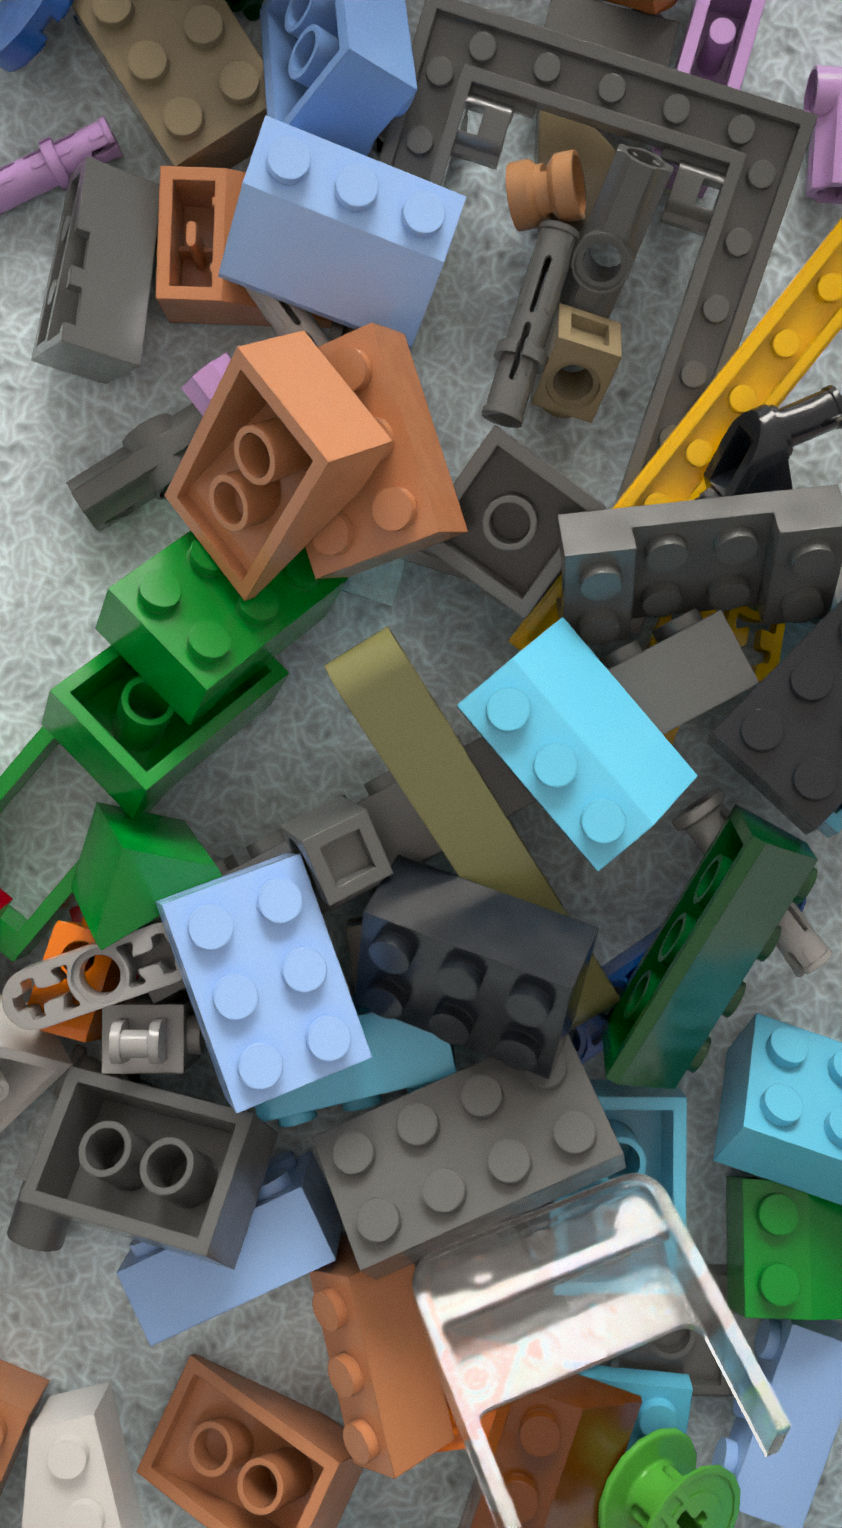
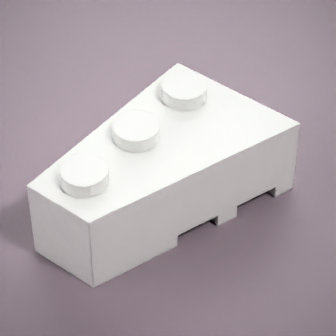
[22,1382,145,1528]

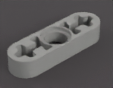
[2,920,182,1030]

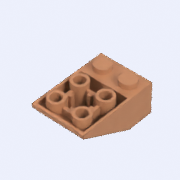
[156,166,332,328]

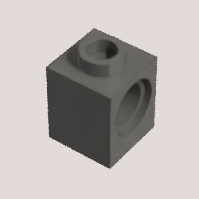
[280,796,393,906]

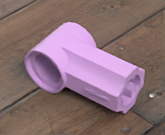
[803,65,842,204]

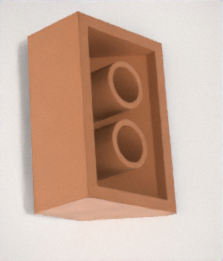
[309,1233,455,1479]

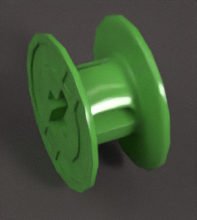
[598,1428,741,1528]

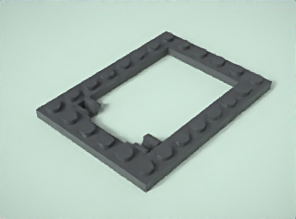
[328,0,818,635]

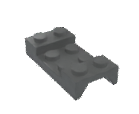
[557,484,842,645]

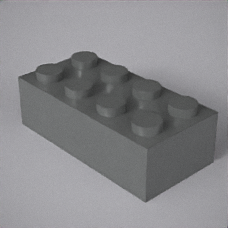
[312,1035,626,1280]

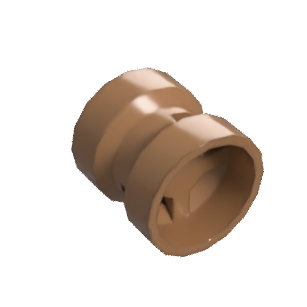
[505,149,587,232]

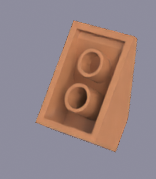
[164,330,392,601]
[136,1354,364,1528]

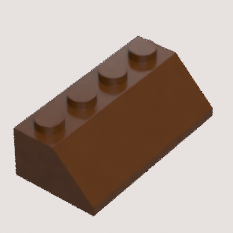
[458,1353,642,1528]

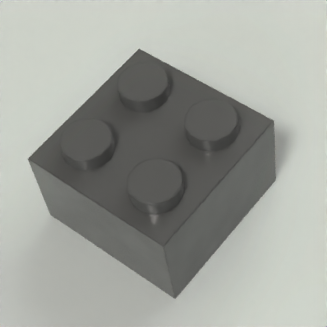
[427,425,606,619]

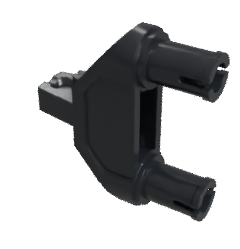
[694,385,842,500]

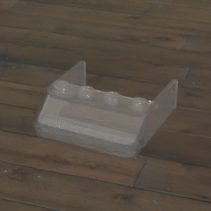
[412,1173,791,1528]

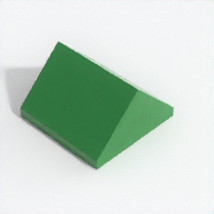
[71,802,223,951]

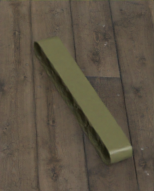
[324,626,621,1032]

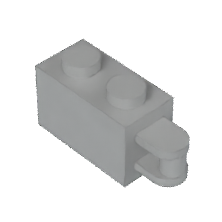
[102,991,206,1074]

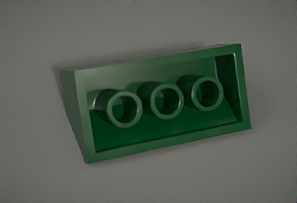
[601,804,818,1089]

